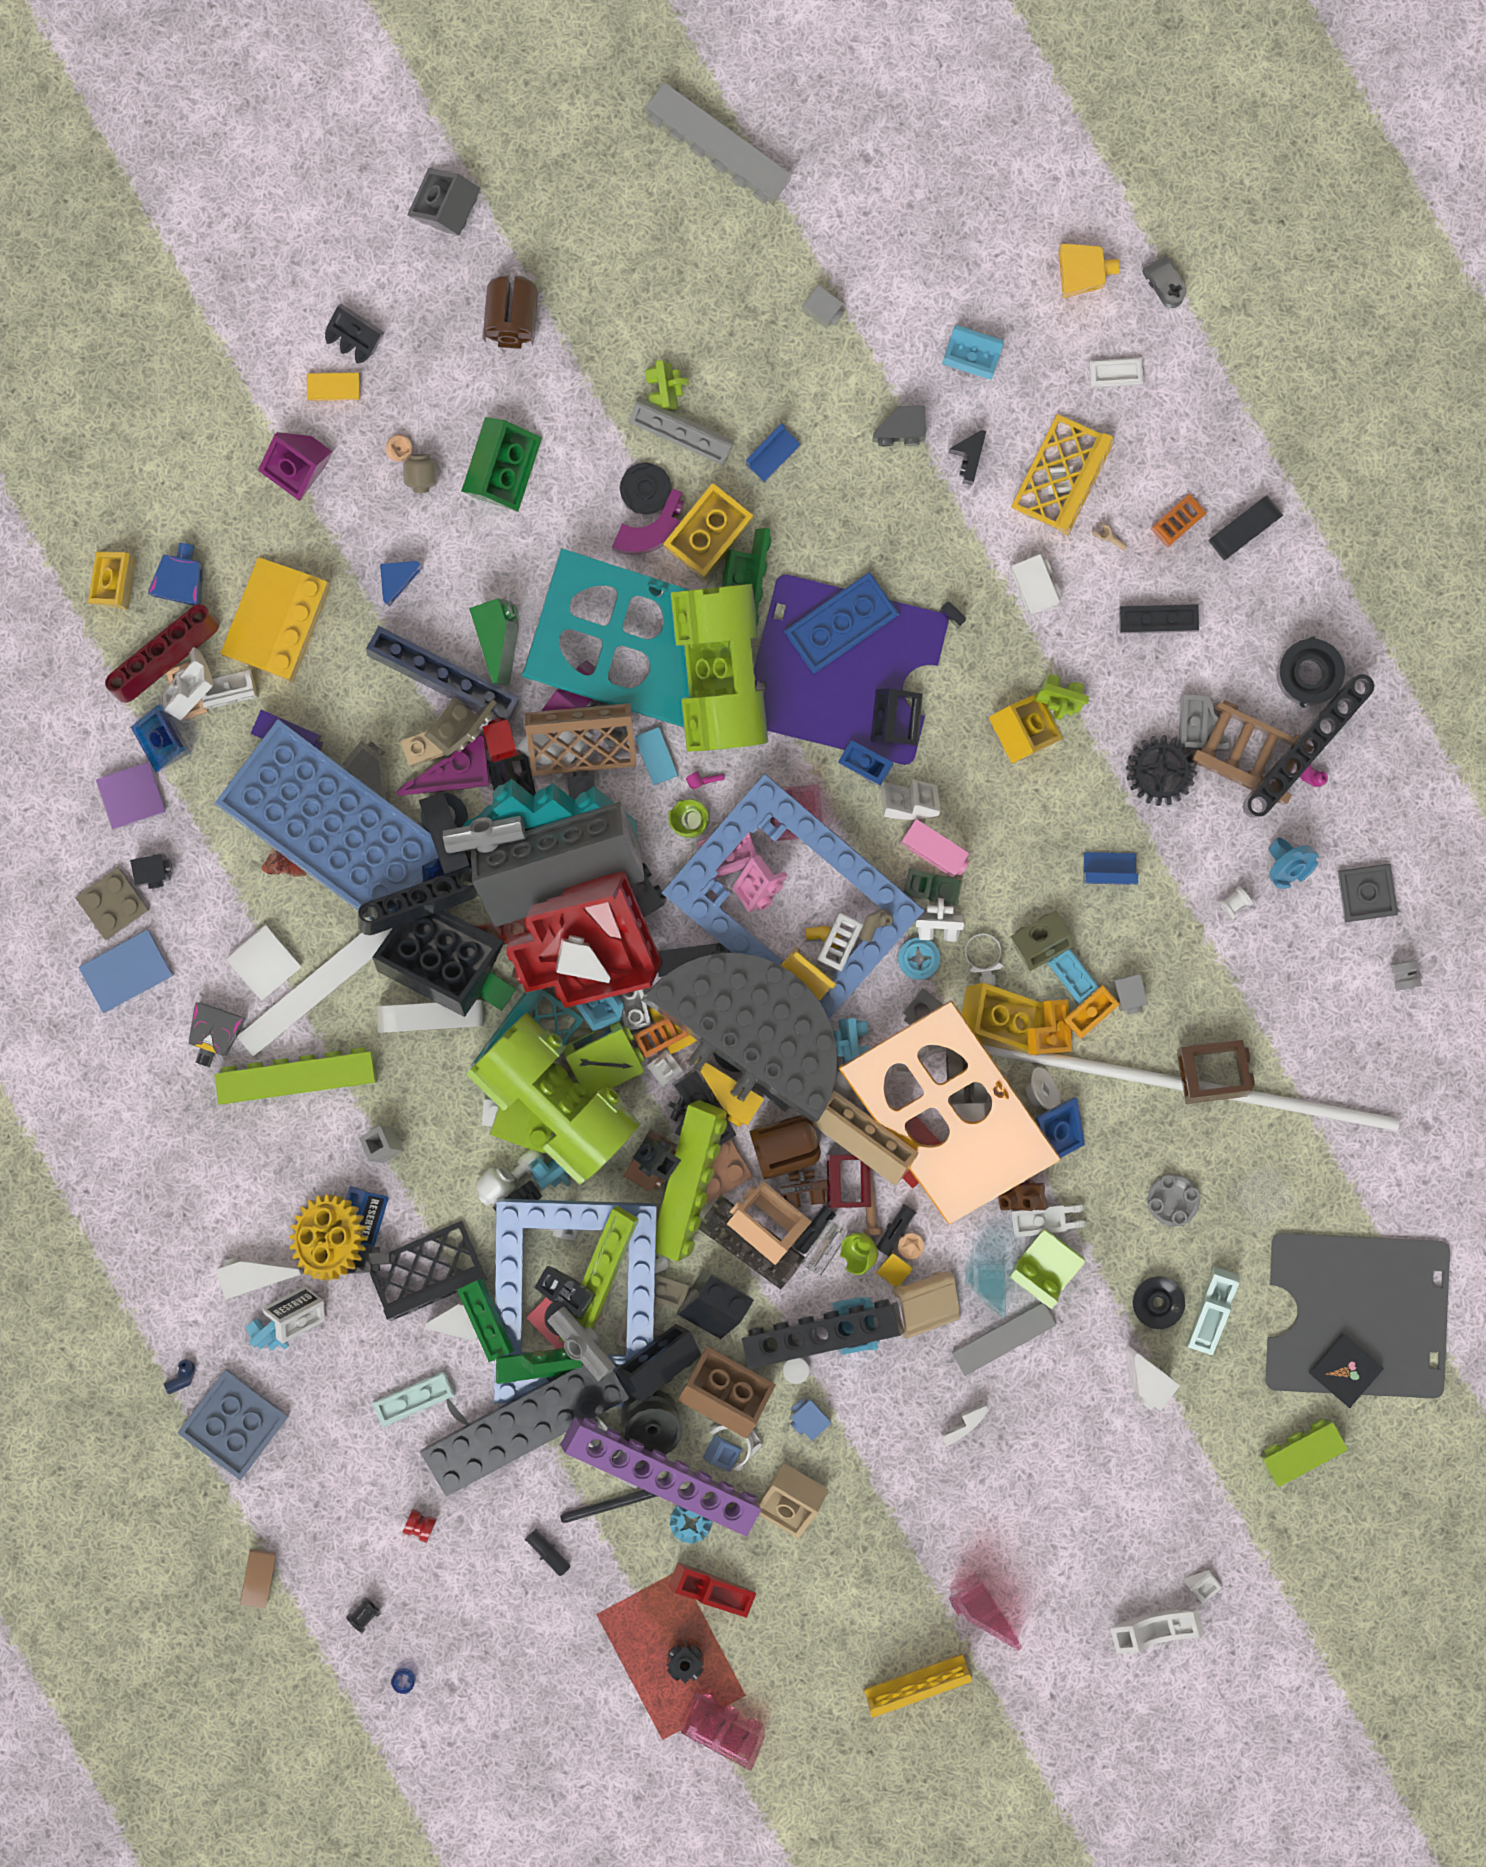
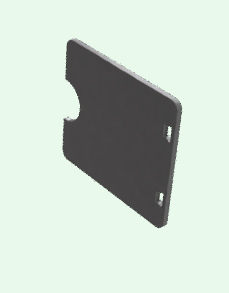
[1265,1233,1450,1399]

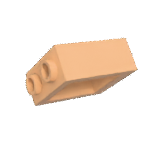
[727,1181,811,1265]

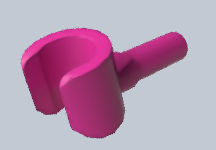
[686,771,724,789]

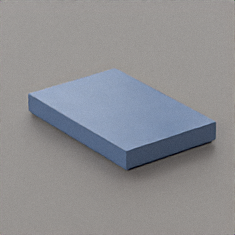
[78,930,174,1013]

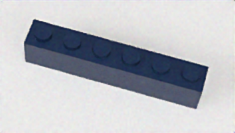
[366,626,519,722]

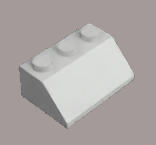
[1125,1345,1180,1411]

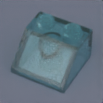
[965,1260,1006,1317]

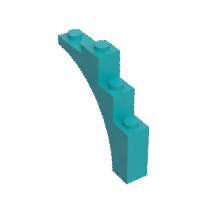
[462,779,637,838]

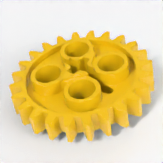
[289,1194,367,1281]

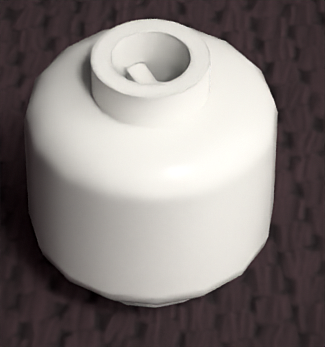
[476,1166,515,1206]

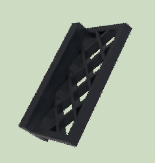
[370,1221,487,1321]

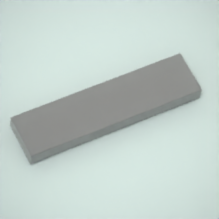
[629,397,734,466]
[952,1302,1056,1376]

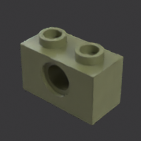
[1011,911,1075,971]

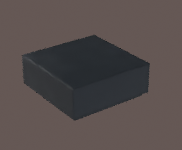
[940,601,966,629]

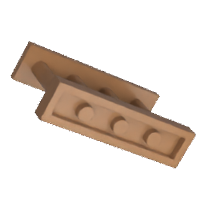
[1189,700,1314,805]

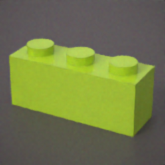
[1260,1418,1348,1487]

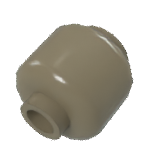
[403,454,438,493]

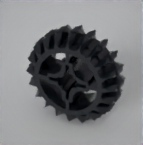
[1125,735,1197,806]

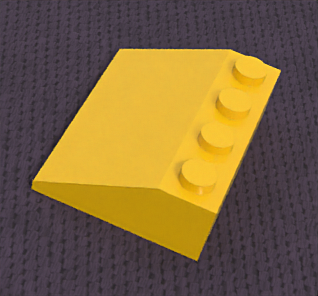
[220,557,331,682]

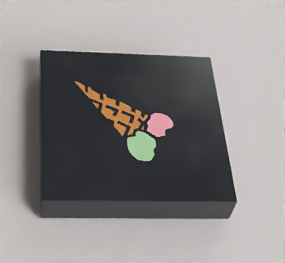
[1309,1333,1384,1408]

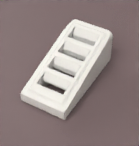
[816,913,863,972]

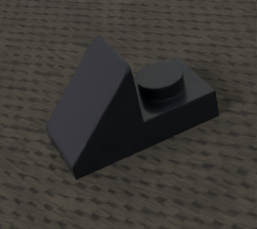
[948,430,986,485]

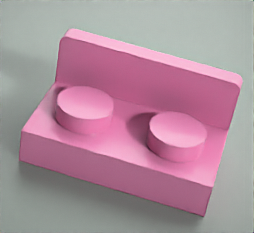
[732,855,788,912]

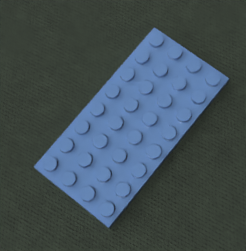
[214,720,439,921]

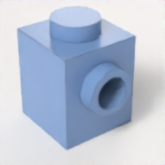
[790,1397,831,1441]

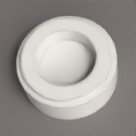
[783,1358,809,1384]

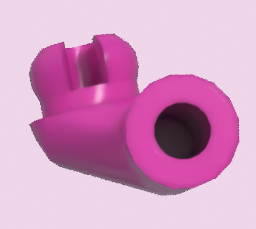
[1300,764,1328,787]

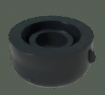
[1276,636,1345,708]

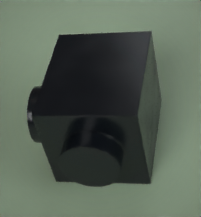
[567,771,596,800]
[130,854,173,889]

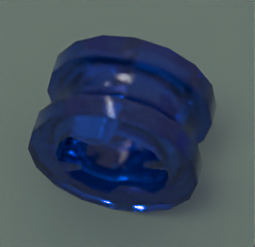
[391,1668,416,1694]

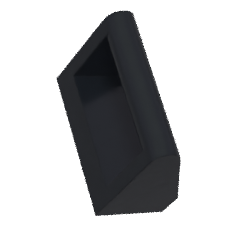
[871,688,923,746]

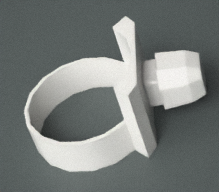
[964,934,1003,986]

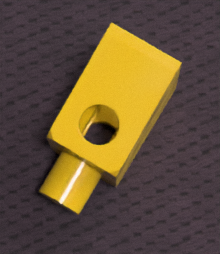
[1058,244,1120,298]

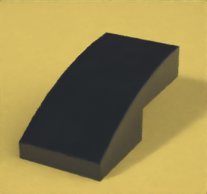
[534,1266,596,1317]

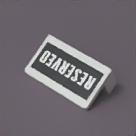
[263,1287,325,1344]

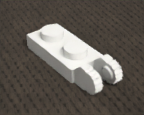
[1011,1204,1086,1238]

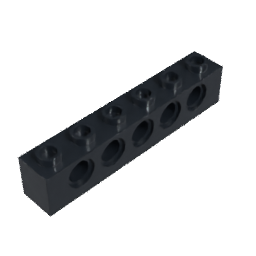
[741,1299,905,1369]

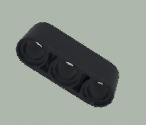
[1208,495,1283,561]

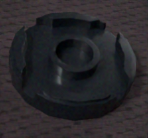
[619,462,672,515]

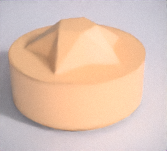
[385,435,413,462]
[898,1233,924,1260]

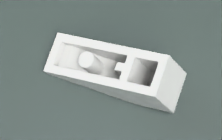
[216,1257,304,1300]

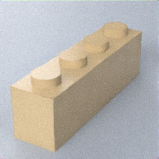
[812,1090,919,1186]

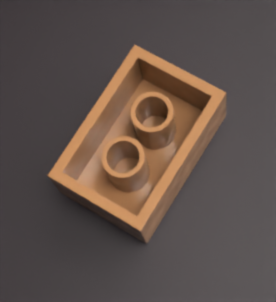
[678,1346,776,1439]

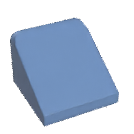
[703,1434,742,1472]

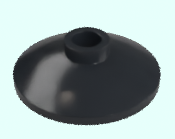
[1132,1276,1185,1329]

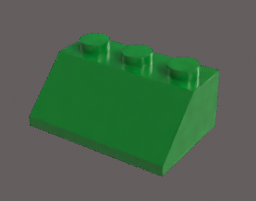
[461,417,542,512]

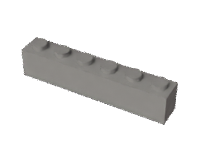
[646,82,791,205]

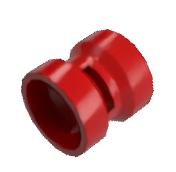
[402,1509,437,1543]

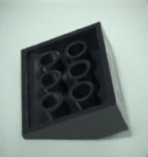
[372,899,504,1017]

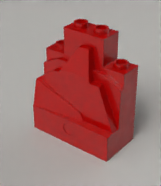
[506,871,662,1008]

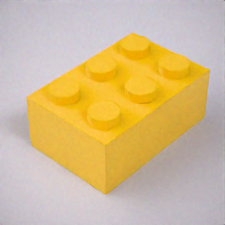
[663,483,754,581]

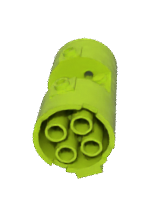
[671,584,768,752]
[466,1012,641,1185]

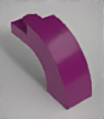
[612,488,685,555]

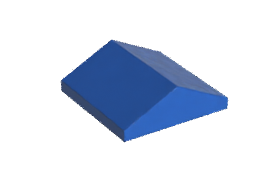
[1035,1097,1085,1158]

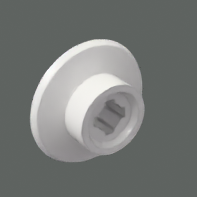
[1026,1067,1061,1110]

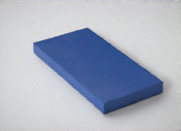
[784,572,900,675]

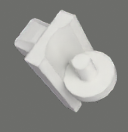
[915,898,964,942]

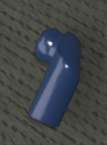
[164,1359,196,1395]

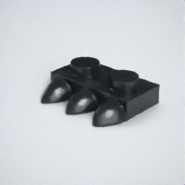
[325,304,385,364]

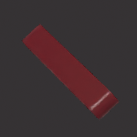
[105,604,219,703]

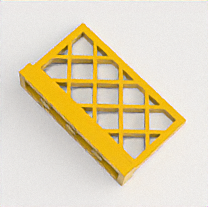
[1011,414,1114,536]
[864,1653,972,1718]

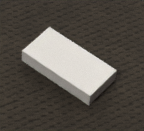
[1089,358,1143,388]

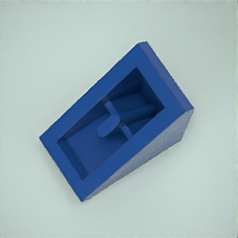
[380,561,423,607]

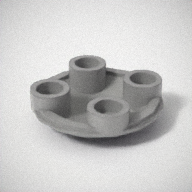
[1147,1174,1200,1227]

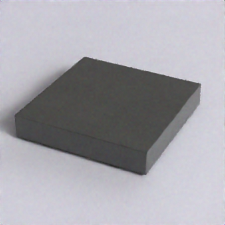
[1337,863,1398,923]

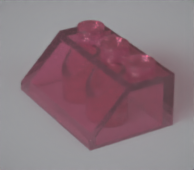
[681,1692,766,1771]

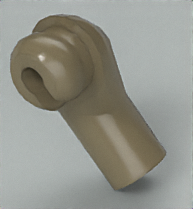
[859,909,893,942]

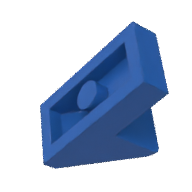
[838,740,894,786]

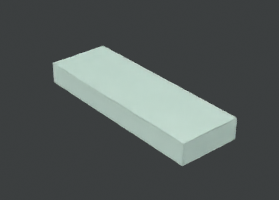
[372,1371,455,1427]

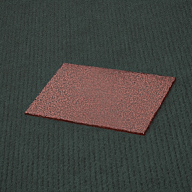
[596,1574,746,1740]

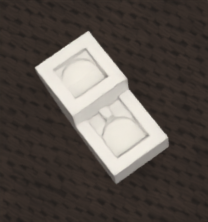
[941,1403,988,1446]

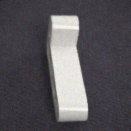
[376,1000,484,1033]

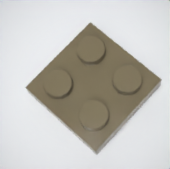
[75,867,149,940]

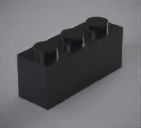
[616,1324,702,1402]

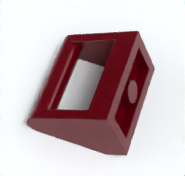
[826,1154,871,1208]

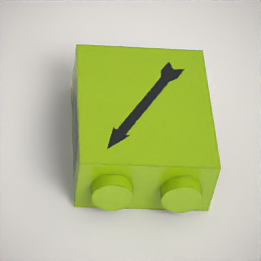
[564,1021,645,1097]

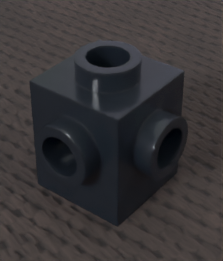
[632,1136,681,1182]
[666,1640,704,1684]

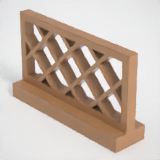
[525,703,636,776]

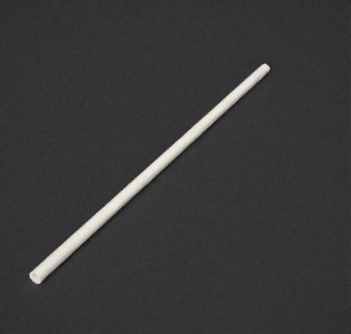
[983,1045,1400,1131]

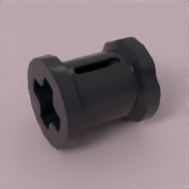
[346,1597,381,1633]

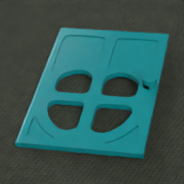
[521,548,689,728]

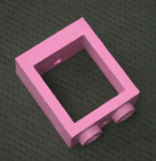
[899,819,970,877]

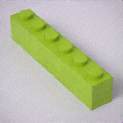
[214,1047,377,1105]
[655,1100,727,1262]

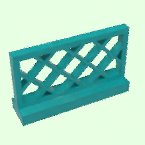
[471,989,584,1067]

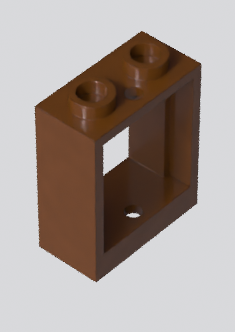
[1177,1040,1255,1104]

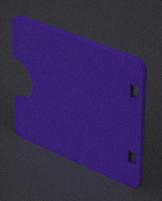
[754,575,948,765]

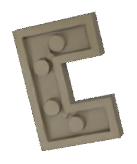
[614,1274,690,1348]

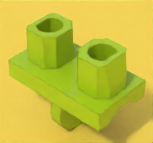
[645,360,689,411]
[1035,674,1089,720]

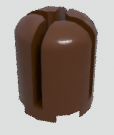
[482,275,538,349]
[749,1115,821,1180]

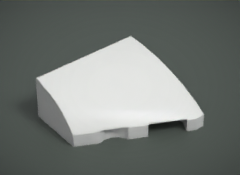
[163,647,213,720]

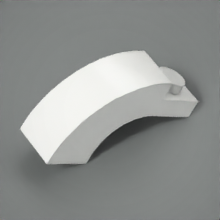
[1110,1608,1204,1654]

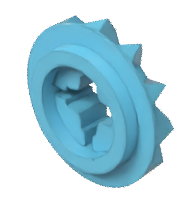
[898,938,940,980]
[670,1506,712,1544]

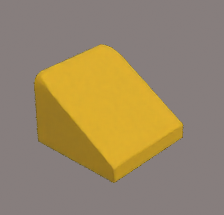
[876,1252,913,1287]

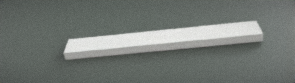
[237,929,392,1057]

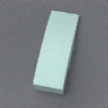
[1188,1266,1239,1355]

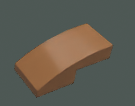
[240,1549,276,1608]

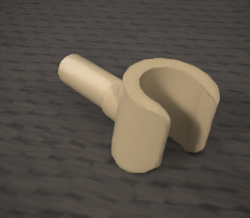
[1092,522,1127,551]

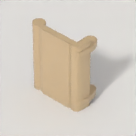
[893,1271,960,1339]

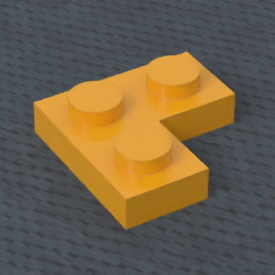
[1027,999,1072,1055]

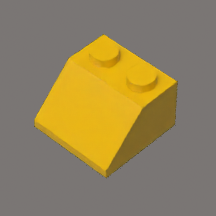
[988,694,1063,764]

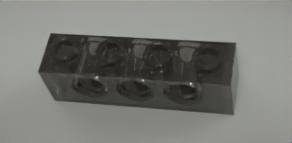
[698,1195,805,1290]

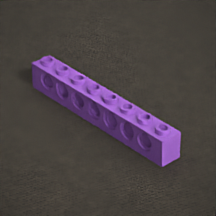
[560,1417,762,1537]

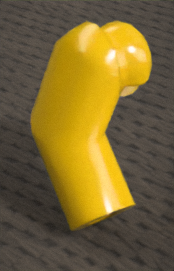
[805,926,842,950]

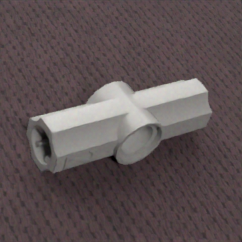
[443,816,526,853]
[547,1306,616,1382]

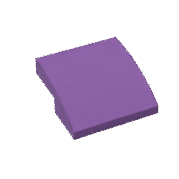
[96,762,166,830]

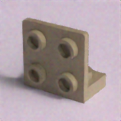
[424,697,497,756]

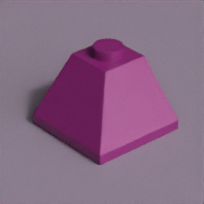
[258,432,333,501]

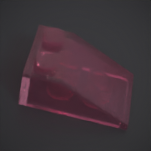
[949,1572,1022,1651]

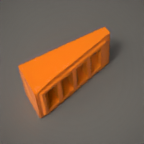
[1151,494,1207,548]
[633,1018,689,1058]

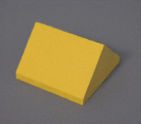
[88,552,136,610]

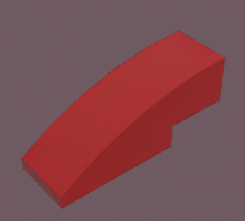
[668,1562,757,1618]

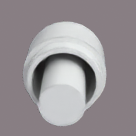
[511,1149,544,1180]

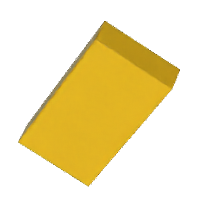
[307,373,360,401]

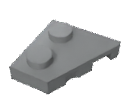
[1178,694,1230,750]

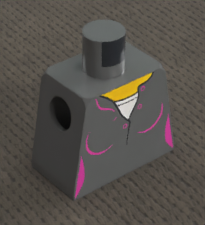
[189,1002,247,1067]

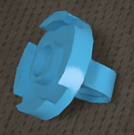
[1268,837,1319,889]

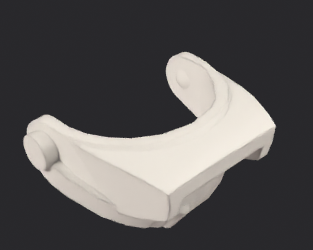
[710,1424,762,1472]

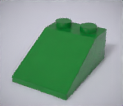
[469,598,519,686]

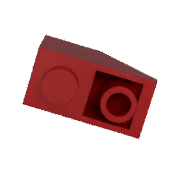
[482,718,519,762]

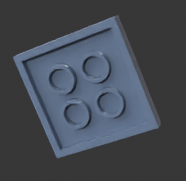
[178,1369,289,1480]

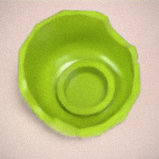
[668,799,710,838]
[840,1232,879,1275]

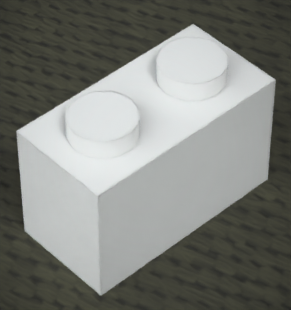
[1010,554,1062,617]

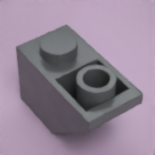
[872,406,926,447]

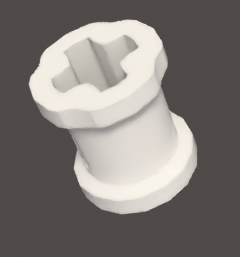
[1218,886,1253,920]

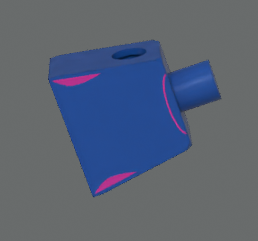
[148,543,203,606]

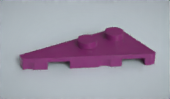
[397,736,490,796]

